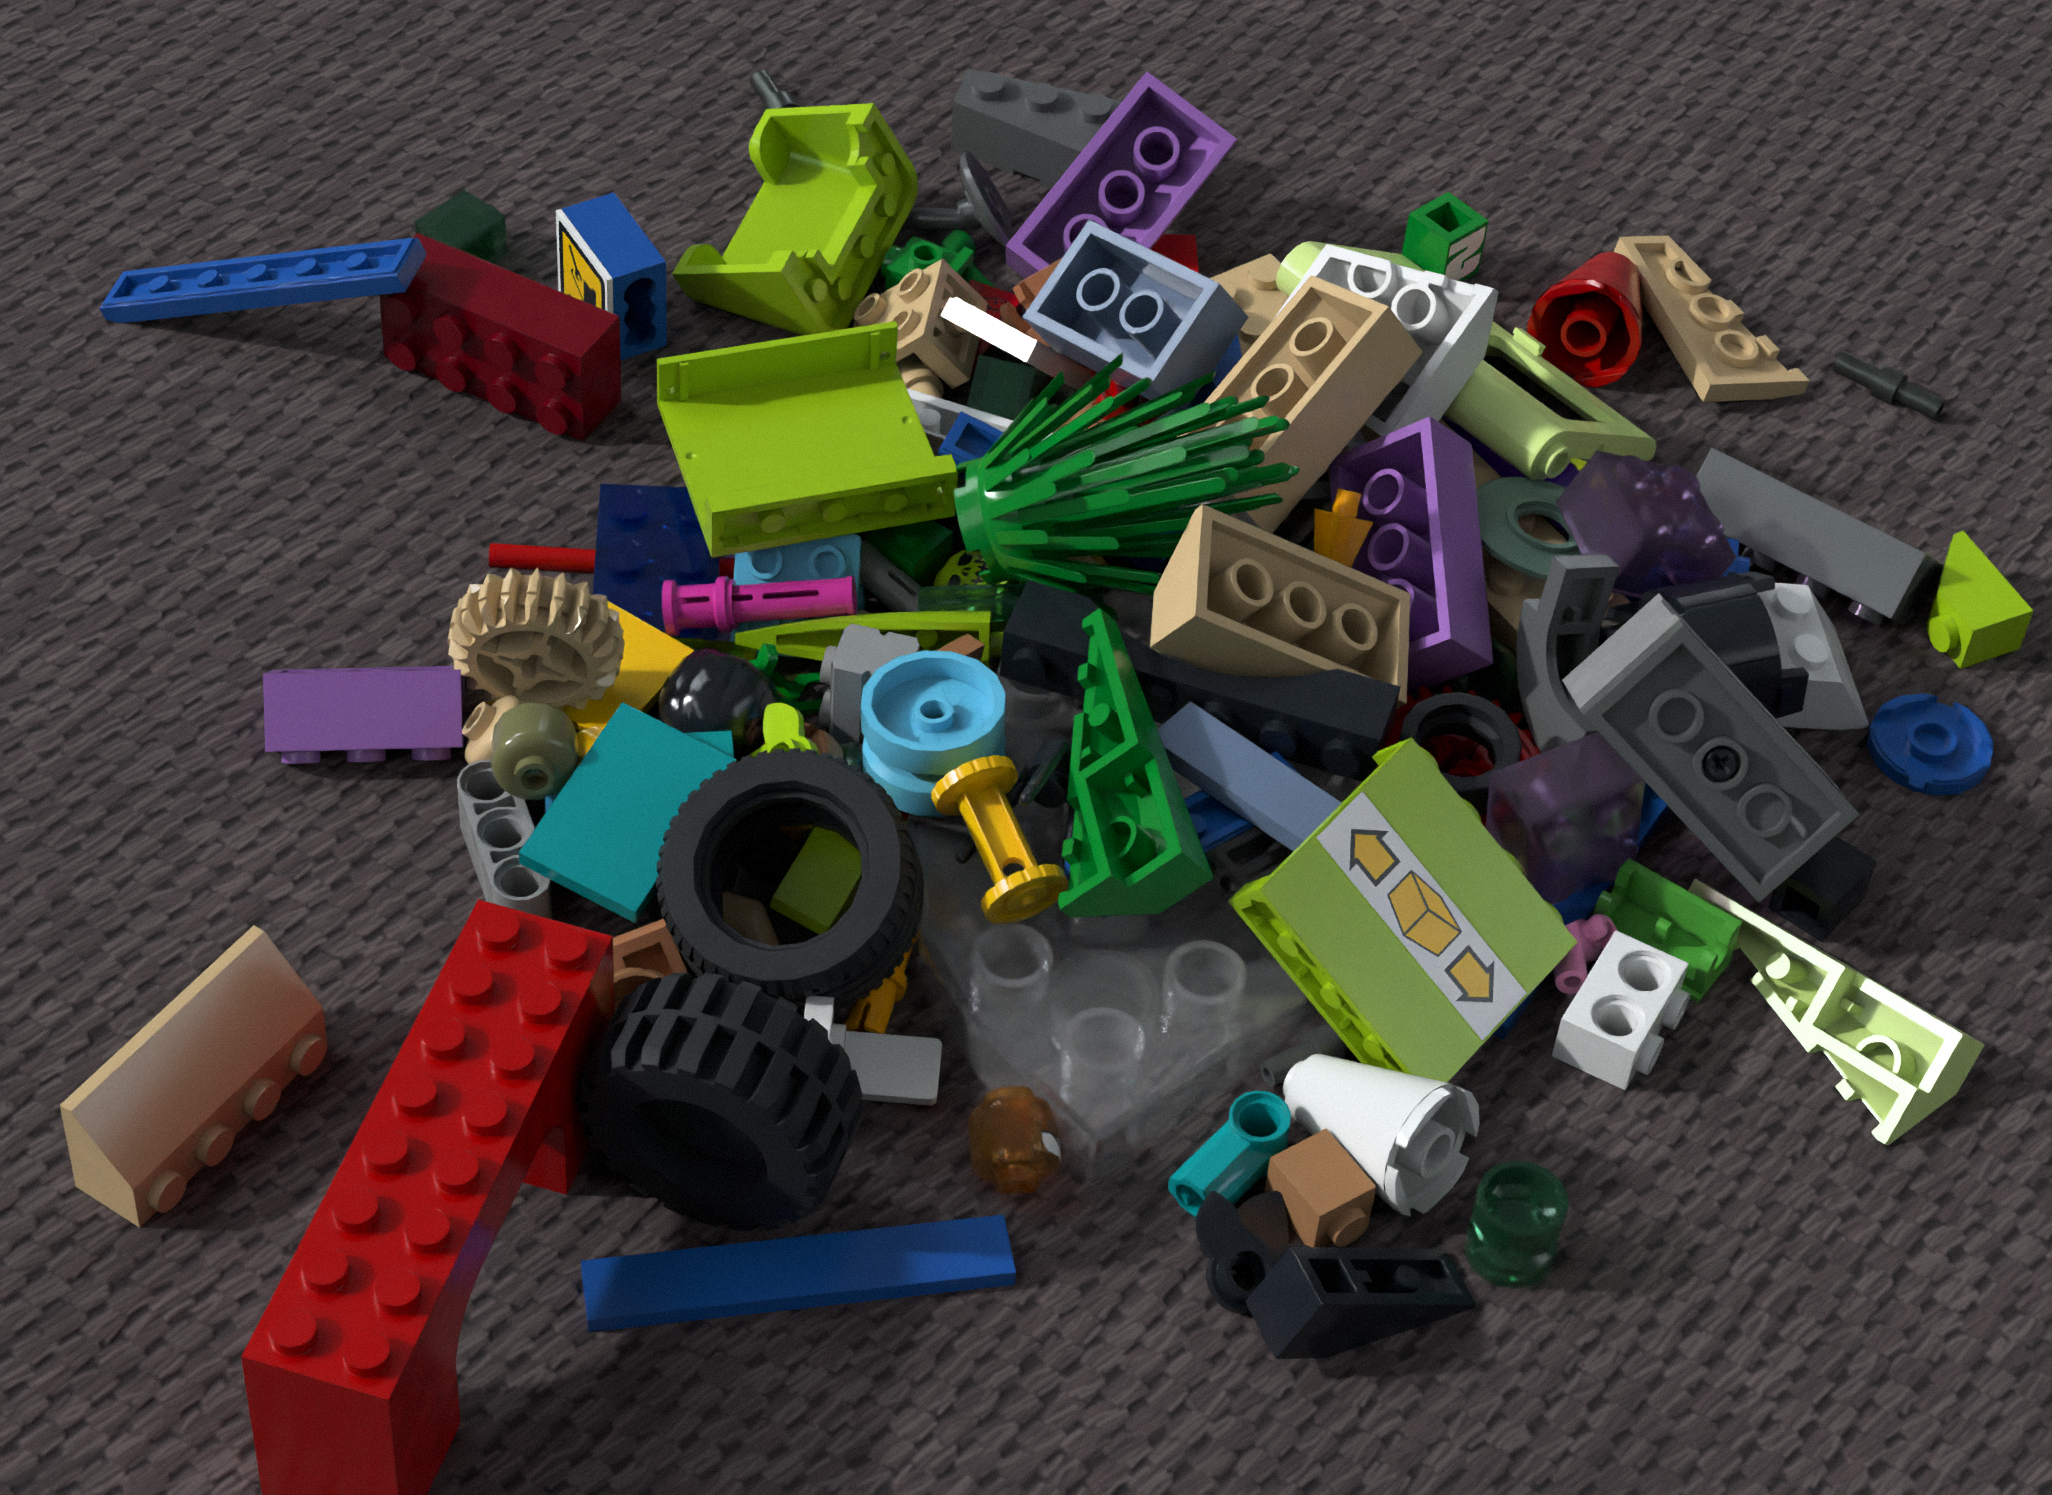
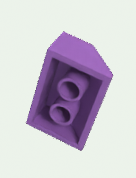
[263,666,465,764]

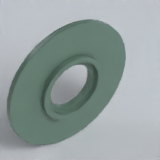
[1476,477,1621,580]

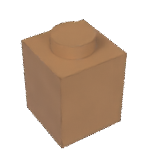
[1264,1128,1377,1247]

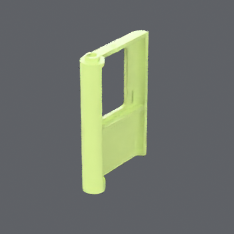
[1276,241,1656,481]

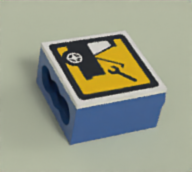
[556,192,667,360]

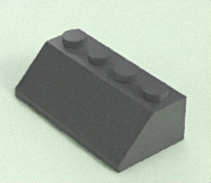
[1678,447,1943,627]

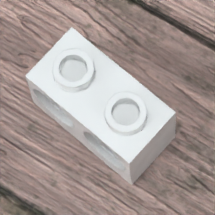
[1552,930,1690,1090]

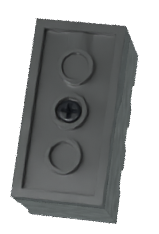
[1562,593,1860,902]

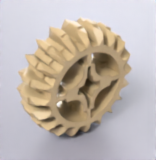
[447,567,625,711]

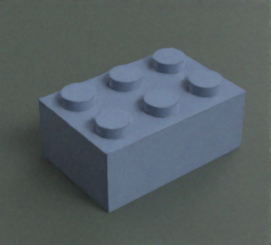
[1022,220,1249,413]

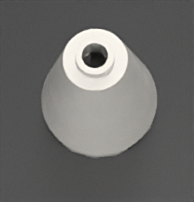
[1283,1054,1480,1216]

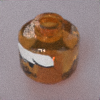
[968,1086,1061,1194]

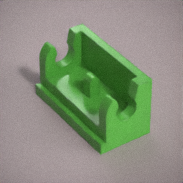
[1593,858,1742,1003]

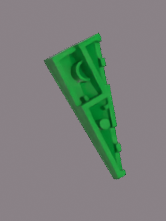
[1058,608,1214,918]

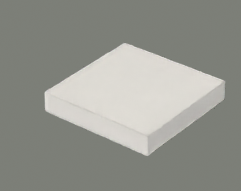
[940,297,1091,390]

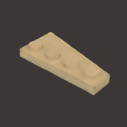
[1614,236,1810,402]

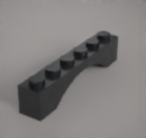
[1000,580,1401,782]

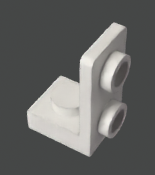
[804,996,942,1106]

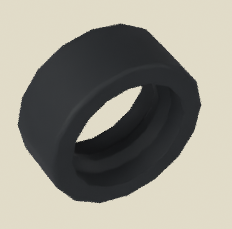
[1398,692,1522,816]

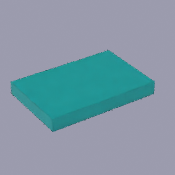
[519,702,737,923]

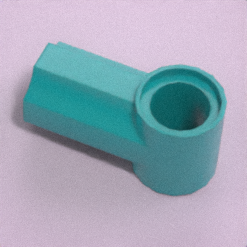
[1168,1090,1291,1218]

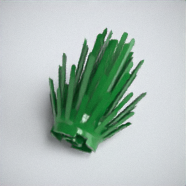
[954,352,1300,620]

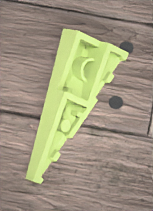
[1688,879,1985,1145]

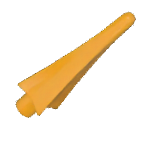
[1314,488,1373,568]

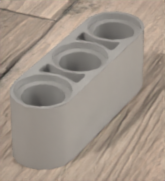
[457,759,552,919]

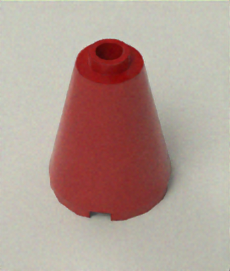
[1527,252,1643,387]

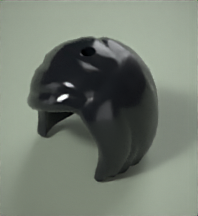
[658,648,780,762]

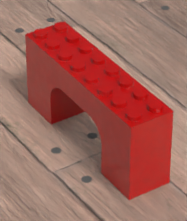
[241,899,615,1495]

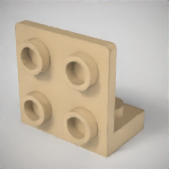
[853,258,988,389]

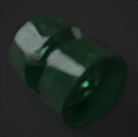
[1465,1161,1568,1289]

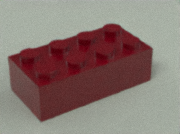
[379,233,621,442]

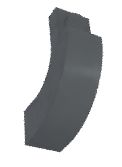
[1517,554,1628,786]

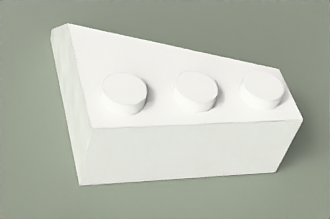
[1273,244,1499,436]

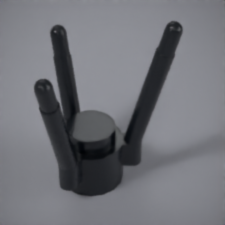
[955,738,1075,868]

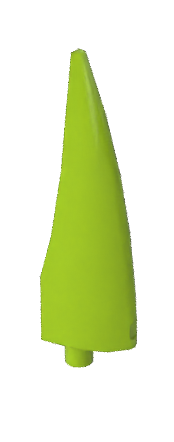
[735,611,1003,669]

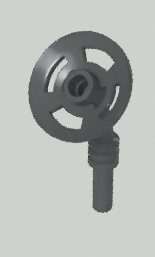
[901,151,1014,248]

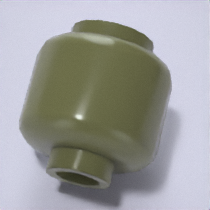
[491,702,578,801]

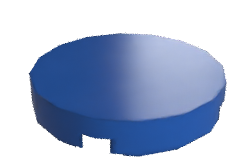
[1867,693,1994,796]

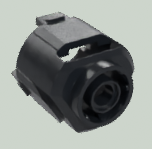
[1599,571,1809,719]

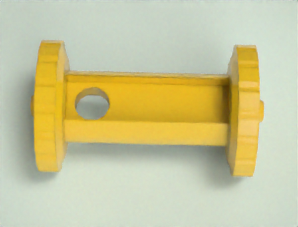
[931,755,1068,924]

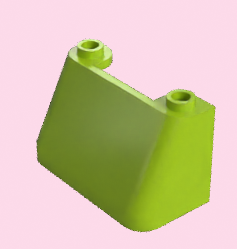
[672,103,918,336]

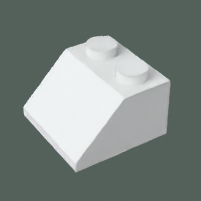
[1757,583,1869,730]

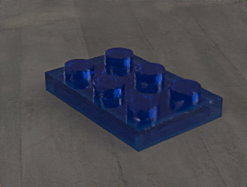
[593,484,720,650]

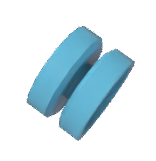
[861,650,1006,817]

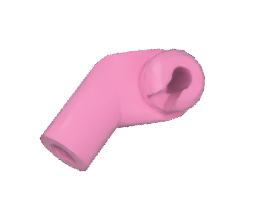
[1554,914,1617,994]

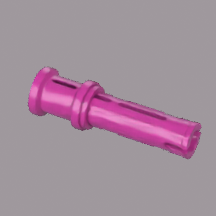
[662,576,857,637]

